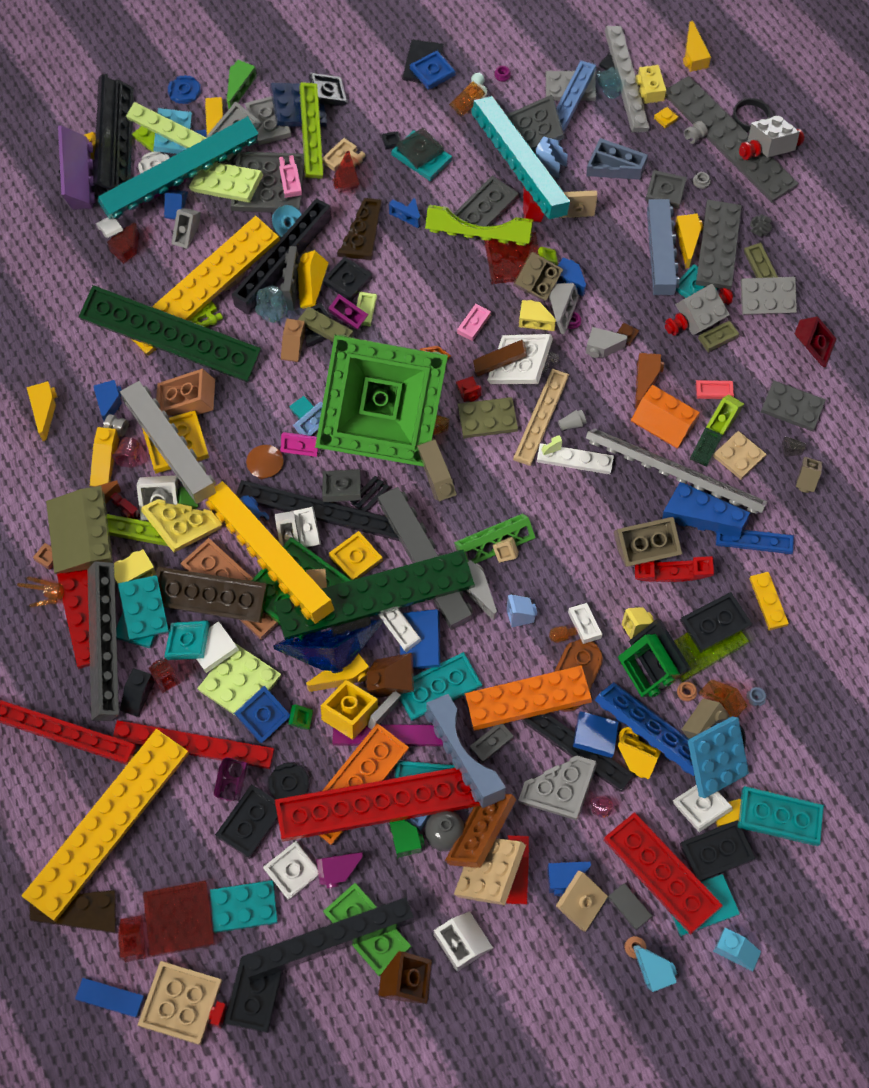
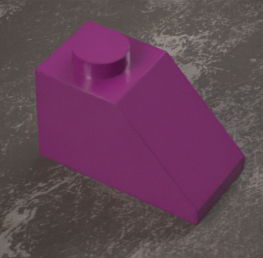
[328,294,368,330]
[316,852,363,888]

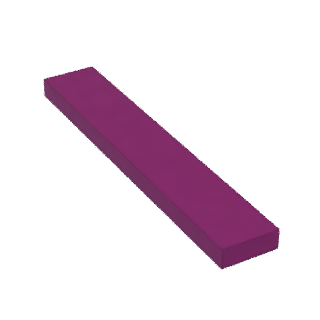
[332,725,443,746]

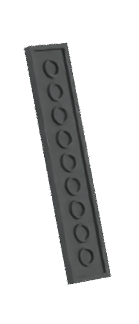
[665,76,799,203]

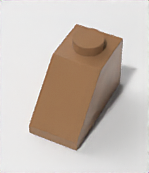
[281,319,306,362]

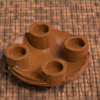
[246,445,283,479]

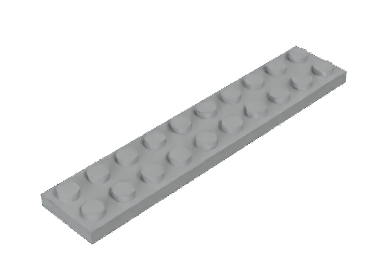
[586,429,767,514]

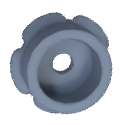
[746,687,766,706]

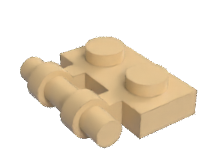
[322,138,366,178]

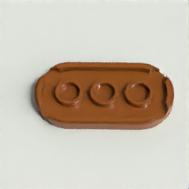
[554,639,603,712]

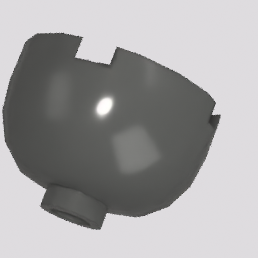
[425,811,465,852]

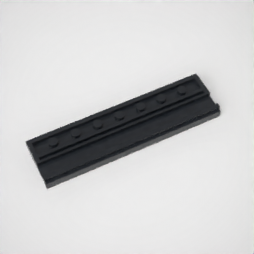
[93,73,134,190]

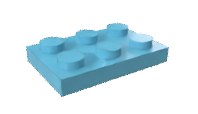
[154,108,192,154]

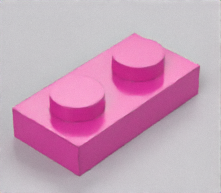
[280,432,319,457]

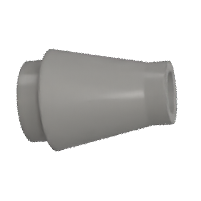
[558,410,587,431]

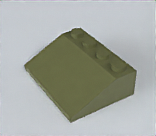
[46,486,113,574]

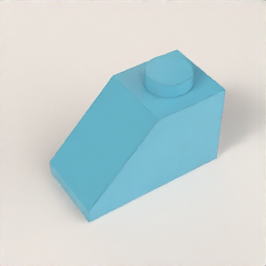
[713,928,761,971]
[633,945,677,992]

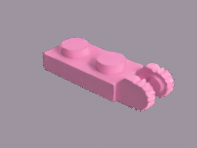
[279,155,302,198]

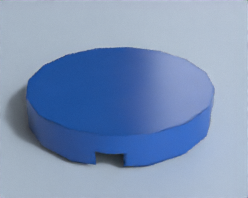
[168,75,201,104]

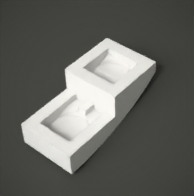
[96,218,123,238]

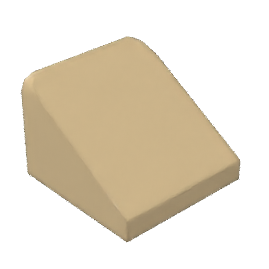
[493,537,519,563]
[306,569,327,589]

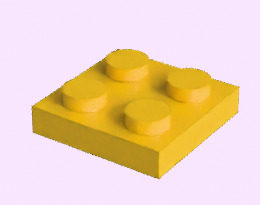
[329,531,383,580]

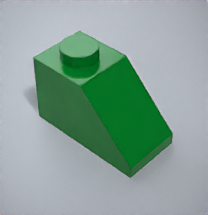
[390,820,425,858]

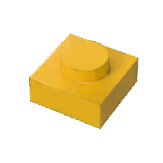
[654,107,678,128]

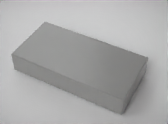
[368,691,401,730]

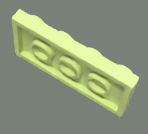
[189,162,263,203]

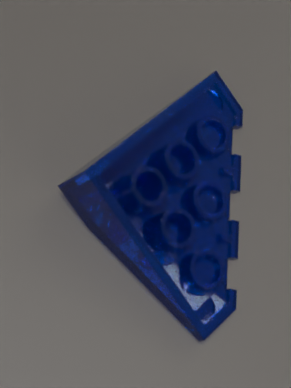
[273,619,383,673]

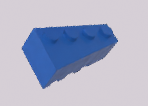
[662,482,750,538]

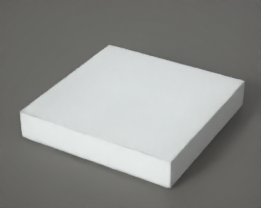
[197,621,239,673]
[673,785,732,832]
[263,841,319,900]

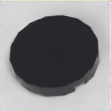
[268,763,309,799]

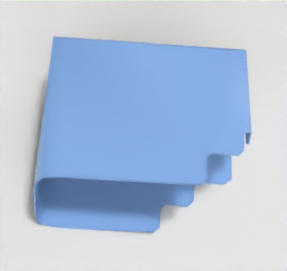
[536,136,567,178]

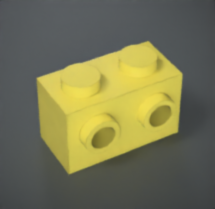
[636,65,666,103]

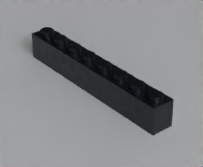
[232,198,332,315]
[241,897,414,982]

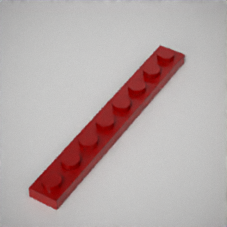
[0,700,136,765]
[112,720,275,769]

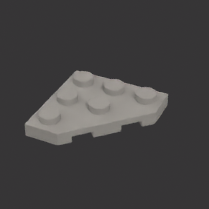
[518,756,597,821]

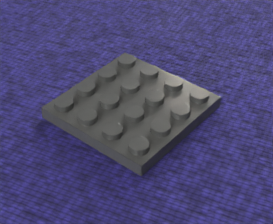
[230,151,305,212]

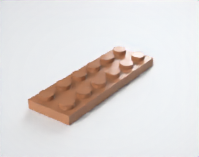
[181,538,279,640]

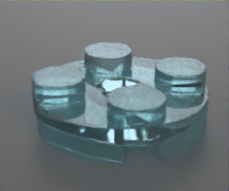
[255,286,288,323]

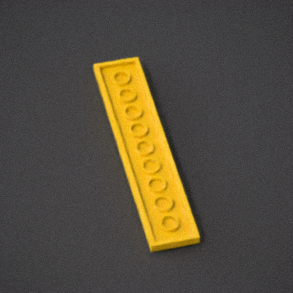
[131,216,280,356]
[21,729,189,922]

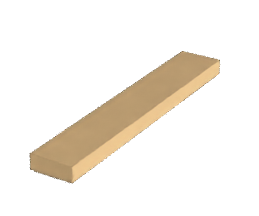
[513,369,569,466]

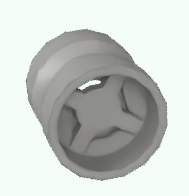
[684,121,708,144]
[103,414,129,437]

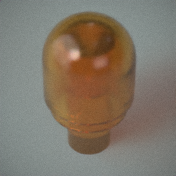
[549,626,577,643]

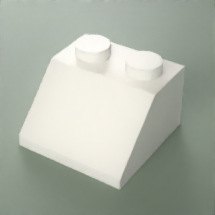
[137,475,179,520]

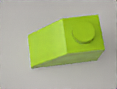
[705,395,744,438]

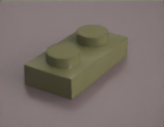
[698,320,739,352]

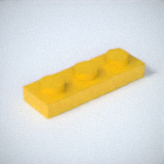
[749,572,789,630]

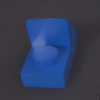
[389,198,420,228]

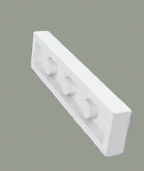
[537,443,614,474]

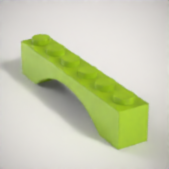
[425,205,534,246]

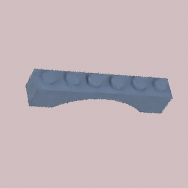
[425,694,506,808]

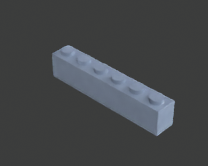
[647,199,679,295]

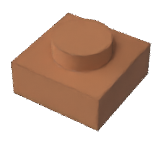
[33,543,53,570]

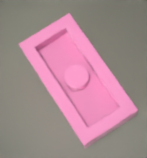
[457,304,491,341]

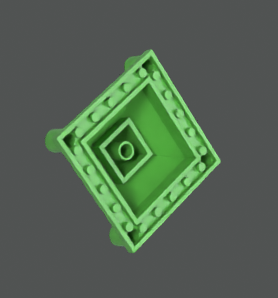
[315,334,448,467]

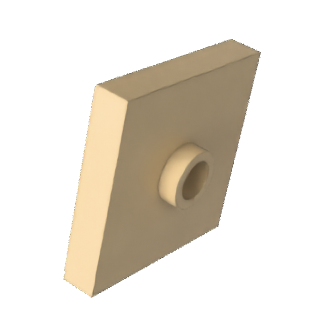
[560,190,597,218]
[556,871,608,932]

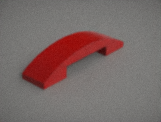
[635,556,714,582]

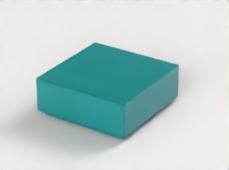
[289,396,314,419]

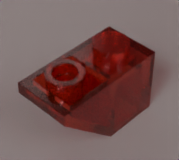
[107,222,139,264]
[118,915,146,962]

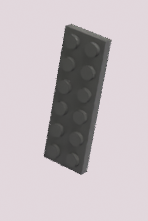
[695,199,741,291]

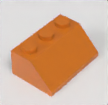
[631,385,700,449]

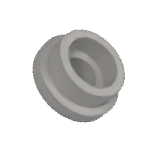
[693,172,710,189]

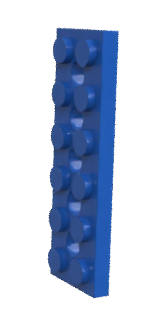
[595,682,694,776]

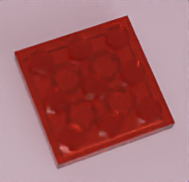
[484,232,539,284]
[143,880,215,957]

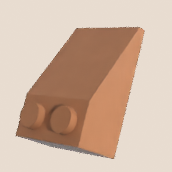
[156,369,215,416]

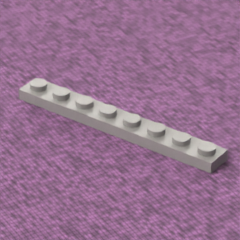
[604,26,649,132]

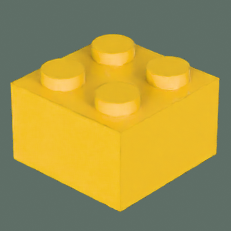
[321,680,378,740]

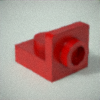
[456,376,481,402]

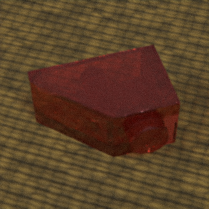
[332,151,360,193]
[148,658,180,693]

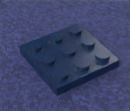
[270,83,327,127]

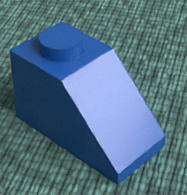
[556,257,586,296]
[93,380,122,422]
[547,862,591,896]

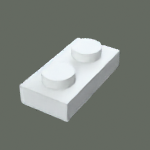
[294,507,321,548]
[568,603,602,644]

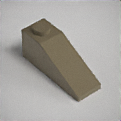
[417,439,457,501]

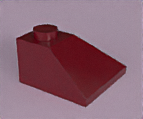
[794,316,836,367]

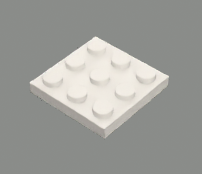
[487,334,553,384]

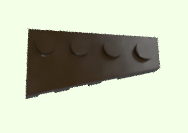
[337,198,382,260]

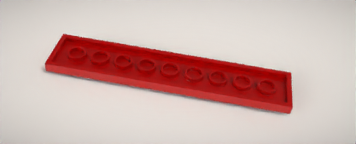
[275,768,481,842]

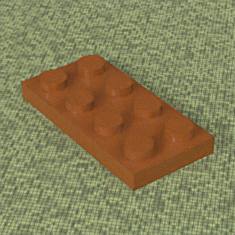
[445,794,517,868]

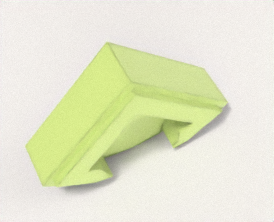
[541,435,562,455]

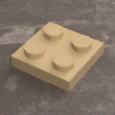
[713,431,766,480]

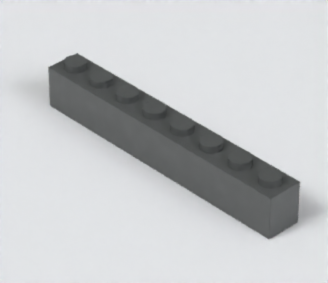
[378,487,473,630]
[87,561,119,721]

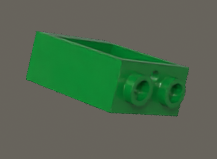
[618,634,680,698]

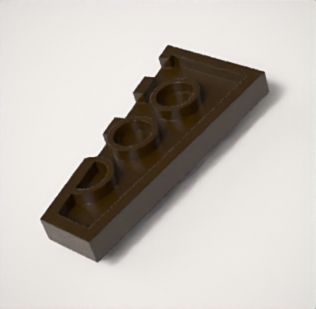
[30,890,116,934]

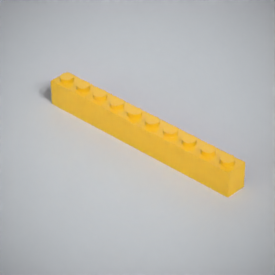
[205,481,334,624]

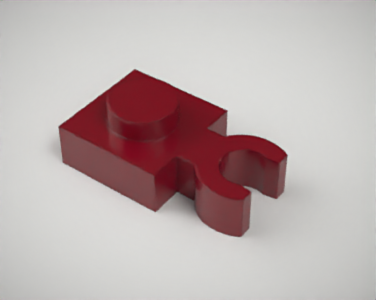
[110,492,140,520]

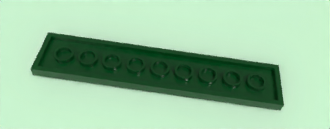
[79,285,261,383]
[274,549,475,640]

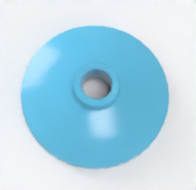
[272,205,302,238]

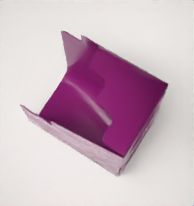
[214,757,248,802]

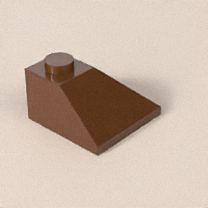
[367,653,414,698]
[378,951,432,1004]

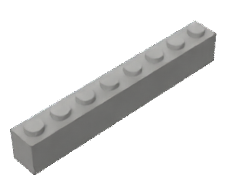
[120,381,216,504]

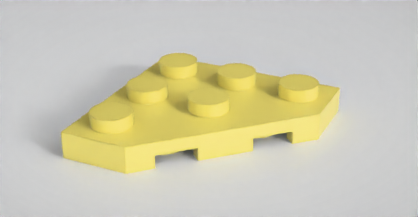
[141,499,222,553]

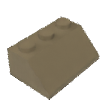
[614,517,682,567]

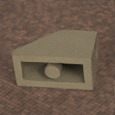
[796,457,822,493]

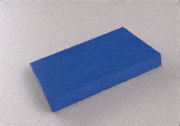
[400,609,440,670]

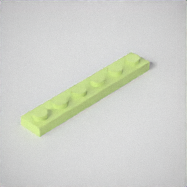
[126,102,218,163]

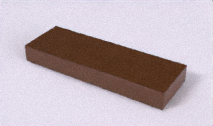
[473,339,527,377]

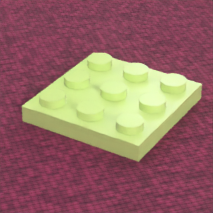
[197,643,282,715]

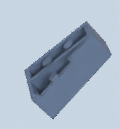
[586,138,648,179]

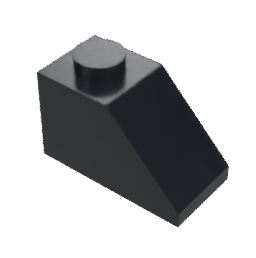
[120,668,155,717]

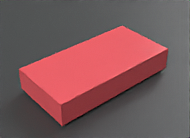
[696,380,734,399]

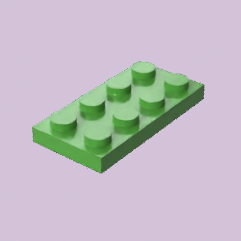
[323,883,411,977]

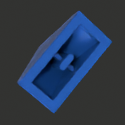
[164,189,188,220]

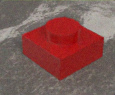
[209,1001,228,1028]

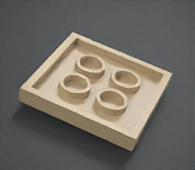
[454,839,526,905]
[138,961,222,1045]

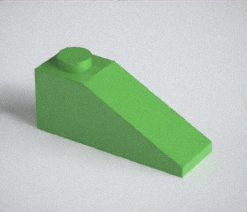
[227,60,257,109]

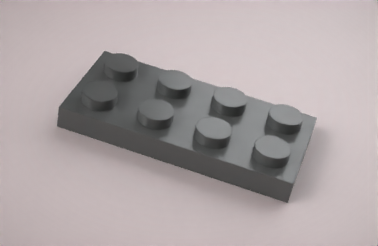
[454,176,519,241]

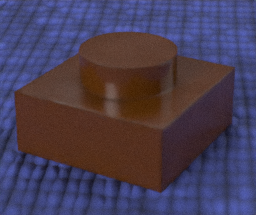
[617,323,639,346]

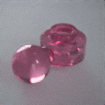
[583,789,613,817]

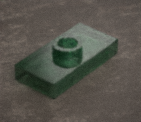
[690,427,722,467]

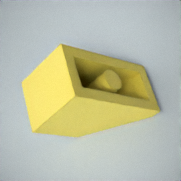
[519,300,556,331]
[622,607,654,639]

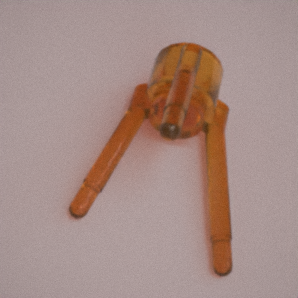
[17,576,64,607]

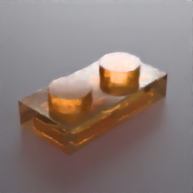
[449,81,485,117]

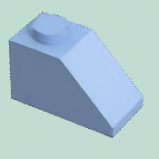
[507,595,537,628]

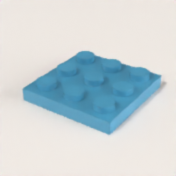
[688,716,749,798]

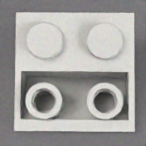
[434,911,493,972]

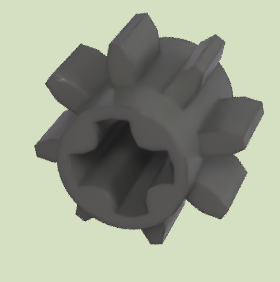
[750,214,772,237]

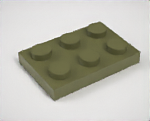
[458,397,518,438]

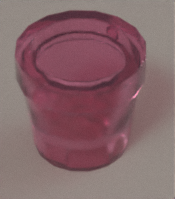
[112,437,140,468]

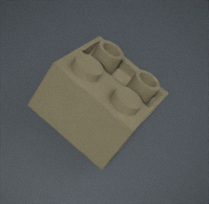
[513,252,563,301]
[681,699,731,739]

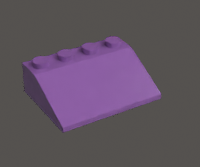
[58,125,96,210]

